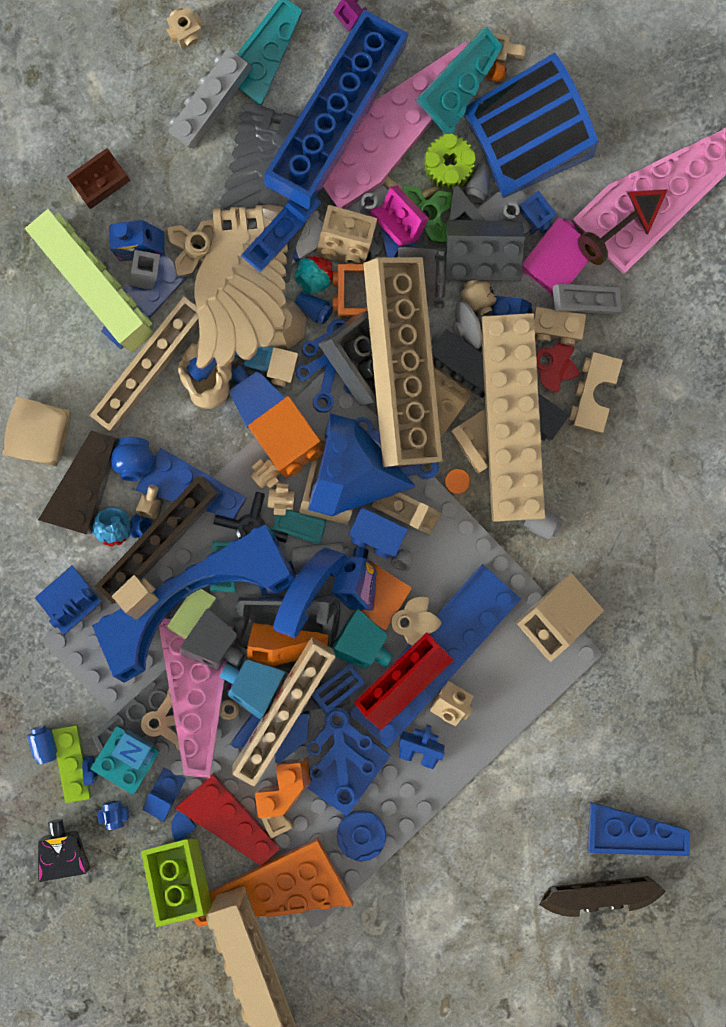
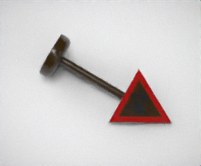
[578,189,668,265]

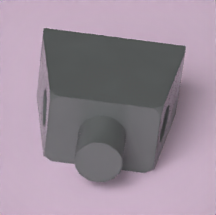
[180,608,245,669]

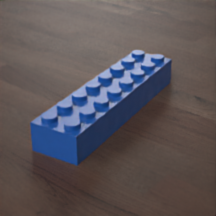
[264,9,409,210]

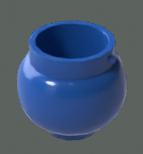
[110,437,154,481]

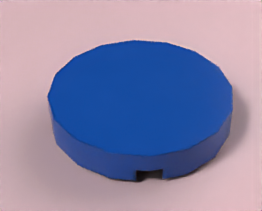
[337,810,387,862]

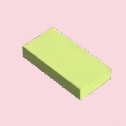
[167,589,216,639]

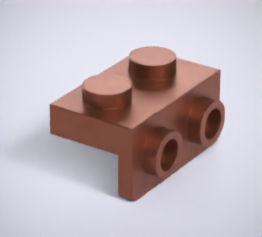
[67,148,131,209]

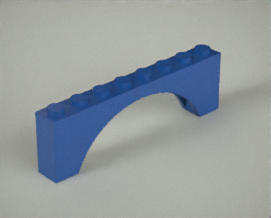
[92,524,295,683]

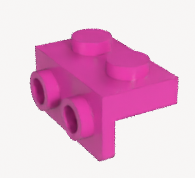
[370,185,429,246]

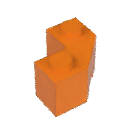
[255,758,311,818]

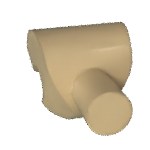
[135,485,162,521]

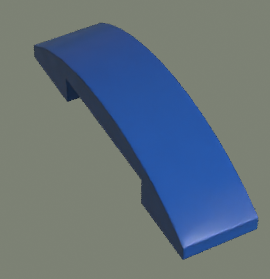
[241,198,322,273]
[273,547,347,638]

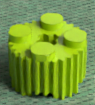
[424,134,475,190]

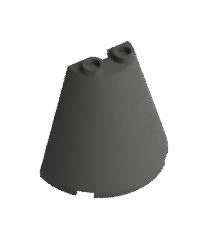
[233,595,340,688]

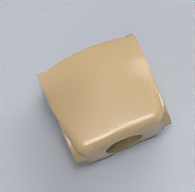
[2,397,71,467]

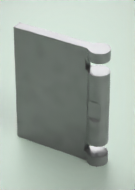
[398,245,446,308]

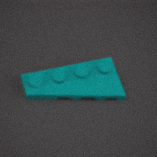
[237,0,302,105]
[415,27,503,134]

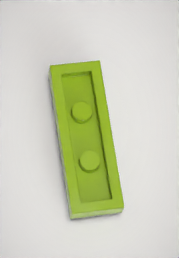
[52,724,91,804]

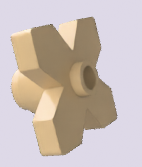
[167,219,215,278]

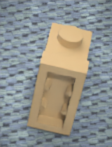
[371,492,441,536]

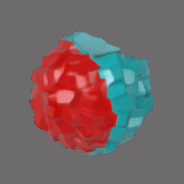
[294,255,333,294]

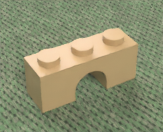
[569,352,623,434]

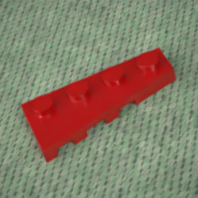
[175,773,280,866]

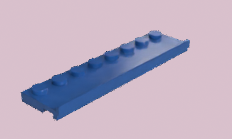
[349,564,521,748]

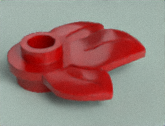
[536,343,579,393]

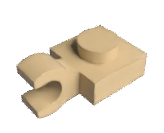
[493,33,526,63]

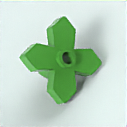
[402,186,452,243]

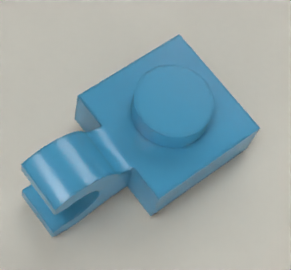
[234,346,273,372]

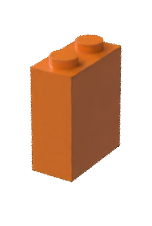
[248,396,325,478]

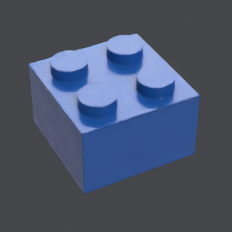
[349,507,408,559]

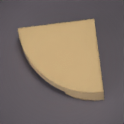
[261,815,294,838]

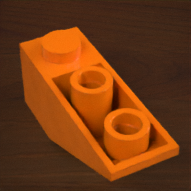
[247,623,328,666]

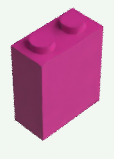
[522,218,589,295]

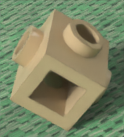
[166,6,204,49]
[430,681,474,727]

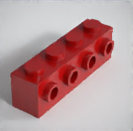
[354,632,454,730]

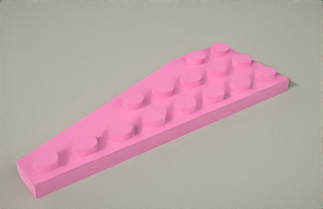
[323,41,467,209]
[572,128,726,274]

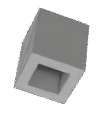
[128,250,160,290]

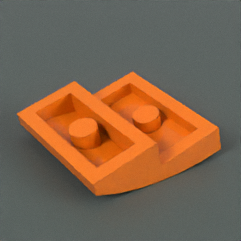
[354,561,412,631]

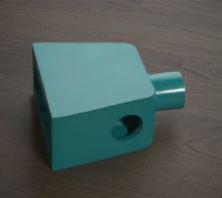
[332,609,393,669]

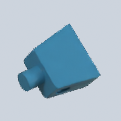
[220,660,285,719]

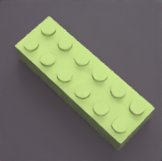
[25,209,155,353]

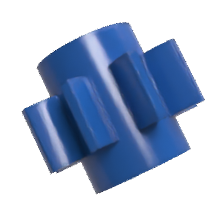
[97,801,129,830]

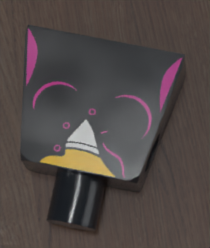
[38,819,90,882]

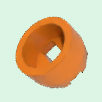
[486,61,507,82]

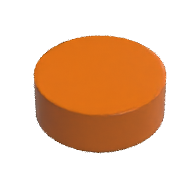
[445,469,470,494]

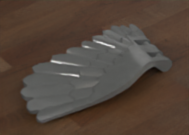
[219,103,307,283]

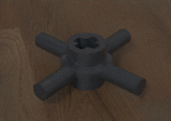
[213,491,288,543]

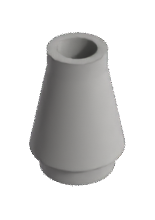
[464,164,491,204]

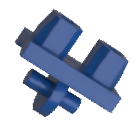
[399,724,445,769]

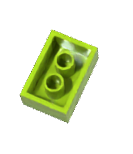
[141,838,212,927]

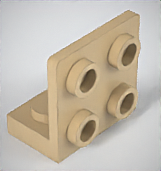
[316,205,377,264]
[433,365,473,439]
[450,408,489,474]

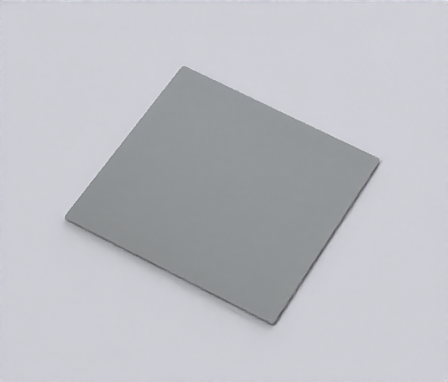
[43,371,601,927]

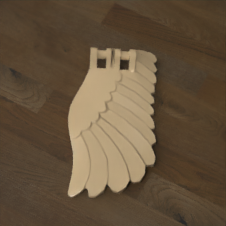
[195,205,290,369]

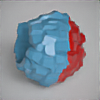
[91,507,131,547]

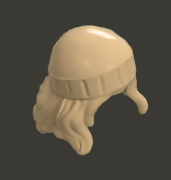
[178,339,232,409]

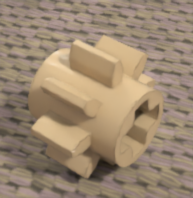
[250,459,281,489]
[268,483,295,516]

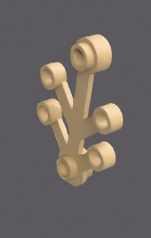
[141,689,239,751]

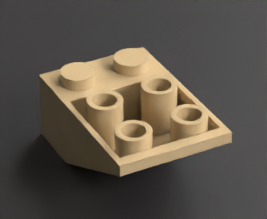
[514,573,604,662]

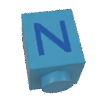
[112,729,154,770]

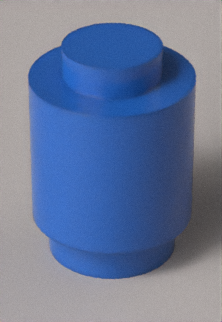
[27,725,57,764]

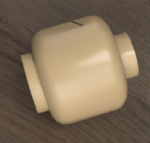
[460,280,497,317]

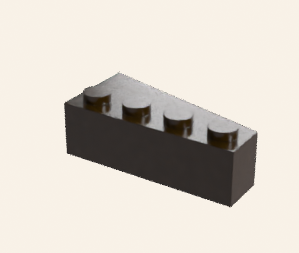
[38,431,118,535]

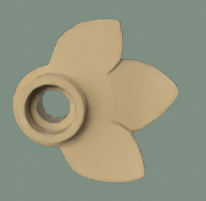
[391,596,441,646]

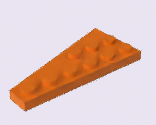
[194,838,354,927]

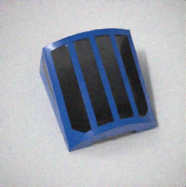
[463,52,598,198]

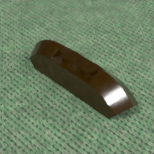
[539,876,666,917]

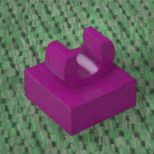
[333,0,368,32]

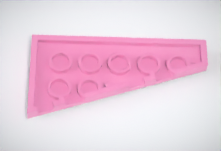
[159,618,232,778]

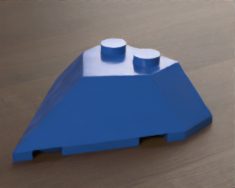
[308,413,416,516]

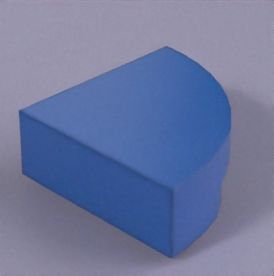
[82,755,98,786]
[171,811,197,842]

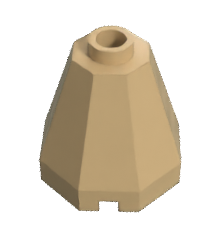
[269,300,307,351]

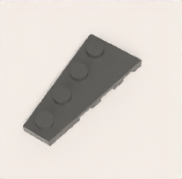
[92,670,174,752]

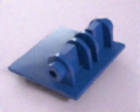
[35,565,102,635]

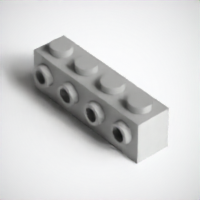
[168,48,253,149]

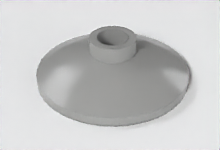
[453,301,482,349]

